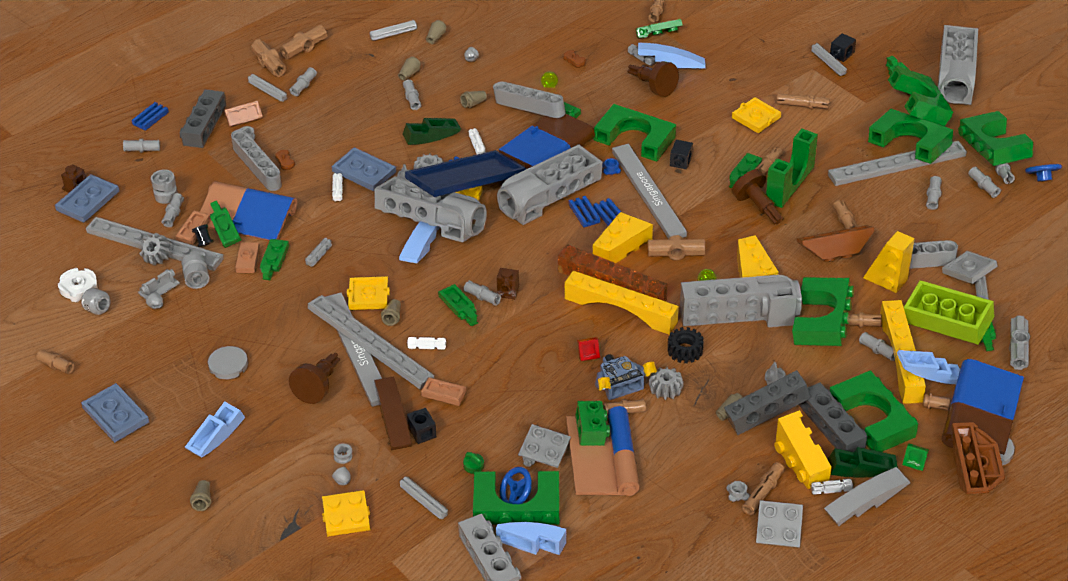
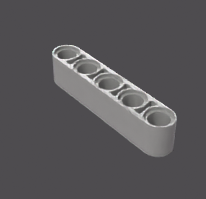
[493,82,566,118]
[231,129,282,191]

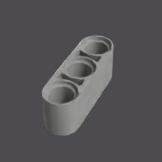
[910,240,958,269]

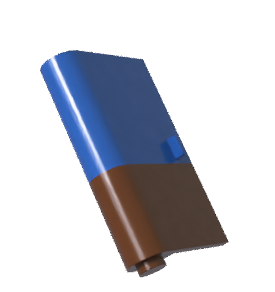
[499,114,595,169]
[941,359,1024,455]

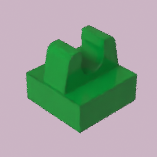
[902,444,929,471]

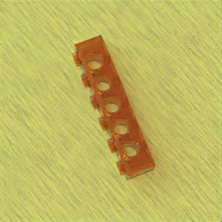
[558,244,667,302]

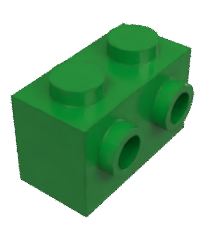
[575,401,610,446]

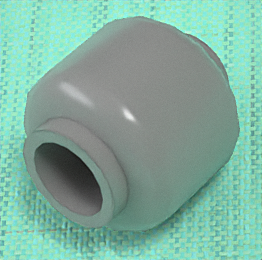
[81,288,111,315]

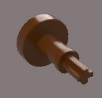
[627,61,679,97]
[731,169,783,225]
[289,353,340,404]

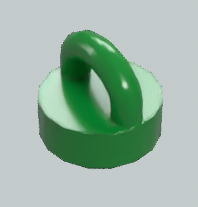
[463,452,484,474]

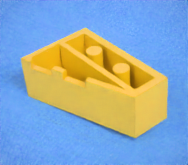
[593,212,653,267]
[863,231,915,293]
[737,235,778,278]
[774,410,831,489]

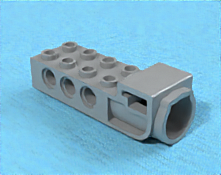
[937,25,978,105]
[497,145,603,225]
[375,176,487,242]
[680,275,802,327]

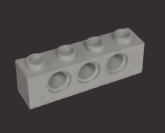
[458,514,521,581]

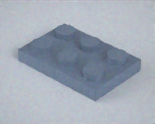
[332,147,396,191]
[55,174,119,223]
[81,383,149,443]

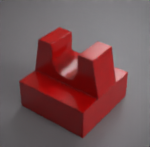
[577,337,600,361]

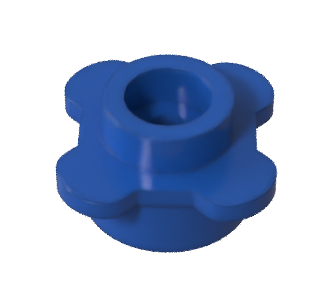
[602,158,621,175]

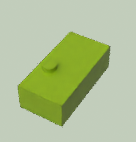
[904,280,994,345]

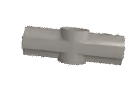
[1009,316,1030,370]

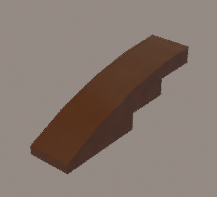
[374,377,412,450]

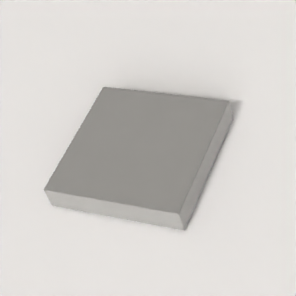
[942,251,998,284]

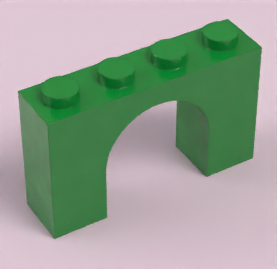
[888,66,953,126]
[594,104,676,162]
[868,109,953,164]
[958,111,1034,166]
[766,128,818,208]
[792,277,854,346]
[829,370,918,452]
[473,471,559,525]

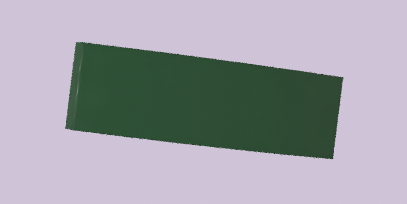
[402,118,461,145]
[828,447,898,478]

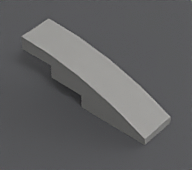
[824,467,910,526]

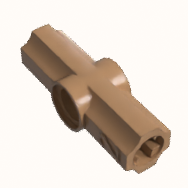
[280,25,328,60]
[251,39,286,77]
[648,235,705,260]

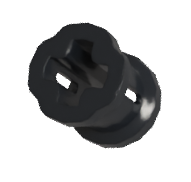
[192,224,214,247]

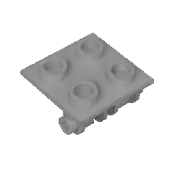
[518,424,571,468]
[756,500,803,548]

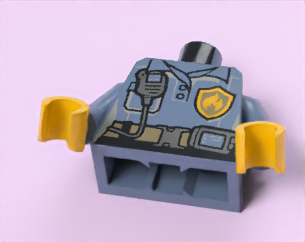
[595,354,657,400]

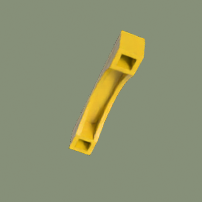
[565,271,679,335]
[880,300,926,404]

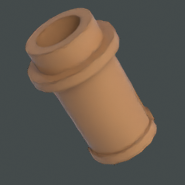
[923,393,950,411]

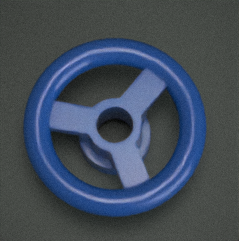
[1025,164,1062,181]
[500,467,532,504]

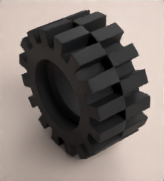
[667,327,704,364]

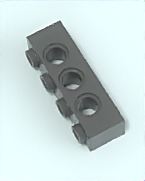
[180,89,226,148]
[724,370,810,435]
[798,382,867,452]

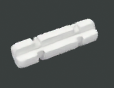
[468,128,485,154]
[332,173,343,202]
[407,337,446,350]

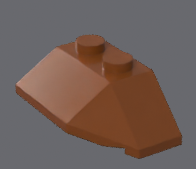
[796,225,874,262]
[952,422,1005,494]

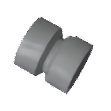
[151,169,178,204]
[181,253,210,289]

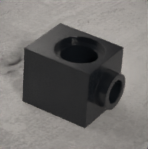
[830,33,856,62]
[670,140,693,170]
[407,407,437,444]

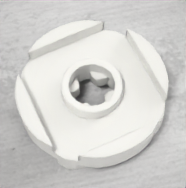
[58,268,98,302]

